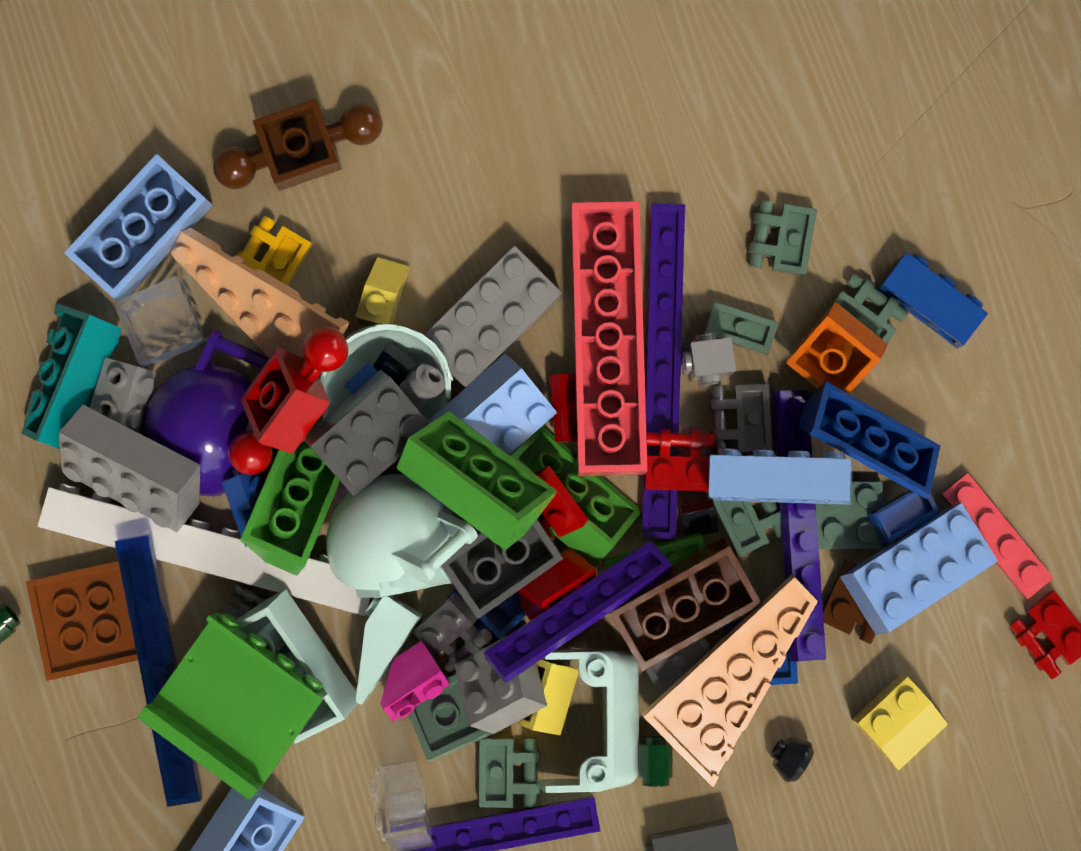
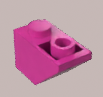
[380,641,450,722]

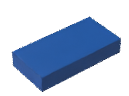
[868,490,940,544]

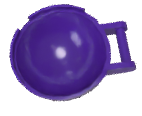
[142,329,270,497]

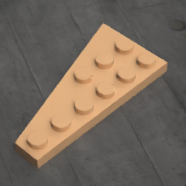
[171,227,349,358]

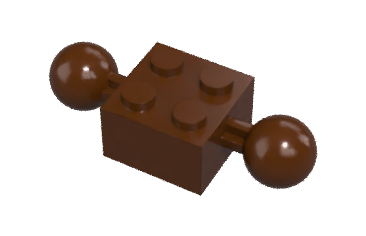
[213,99,383,191]

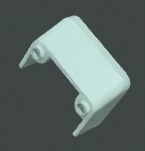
[537,649,639,793]

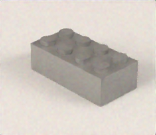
[424,246,562,388]
[59,405,200,532]

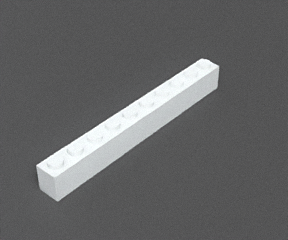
[37,483,372,616]

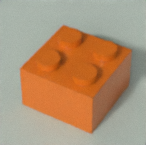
[786,302,888,394]

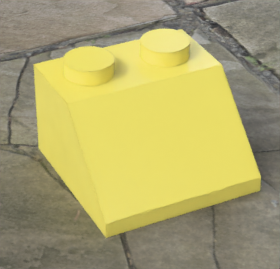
[516,659,579,736]
[852,674,948,770]

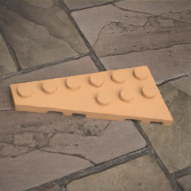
[642,574,818,787]

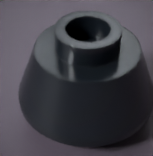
[770,737,814,782]

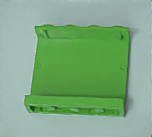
[137,612,328,800]

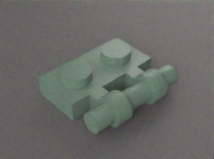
[748,201,817,276]
[827,273,909,343]
[710,498,782,557]
[479,738,541,808]

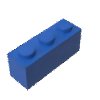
[877,253,988,349]

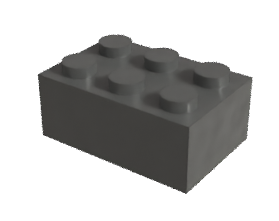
[305,370,429,497]
[440,519,563,619]

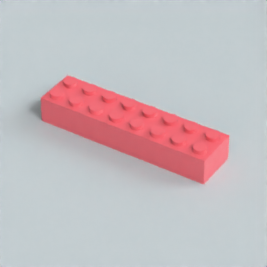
[571,201,647,476]

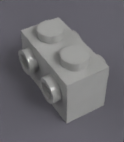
[681,334,736,387]
[90,358,156,433]

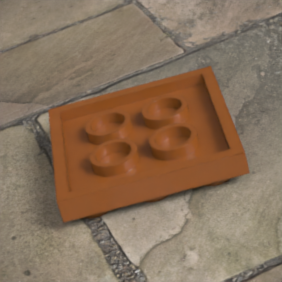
[26,559,149,681]

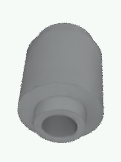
[399,364,445,409]

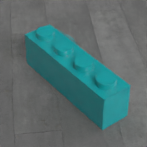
[21,303,122,449]

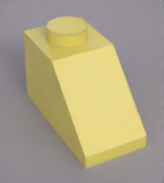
[355,257,410,325]

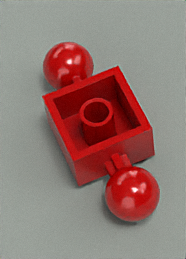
[228,327,349,475]

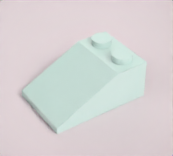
[356,595,423,705]

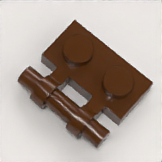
[823,559,875,644]

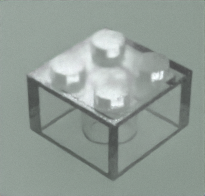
[370,759,434,851]

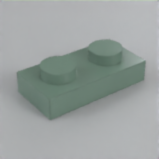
[704,302,778,355]

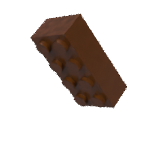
[609,537,762,671]

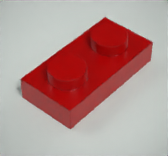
[550,374,577,442]

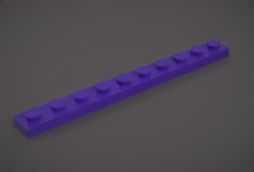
[641,203,685,539]

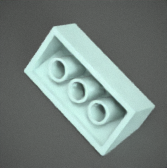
[237,589,358,744]

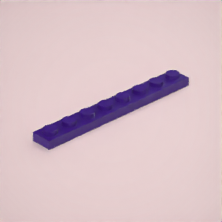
[772,390,826,662]

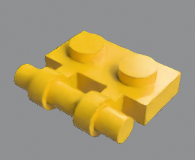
[237,216,313,286]

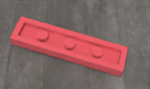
[940,473,1053,599]

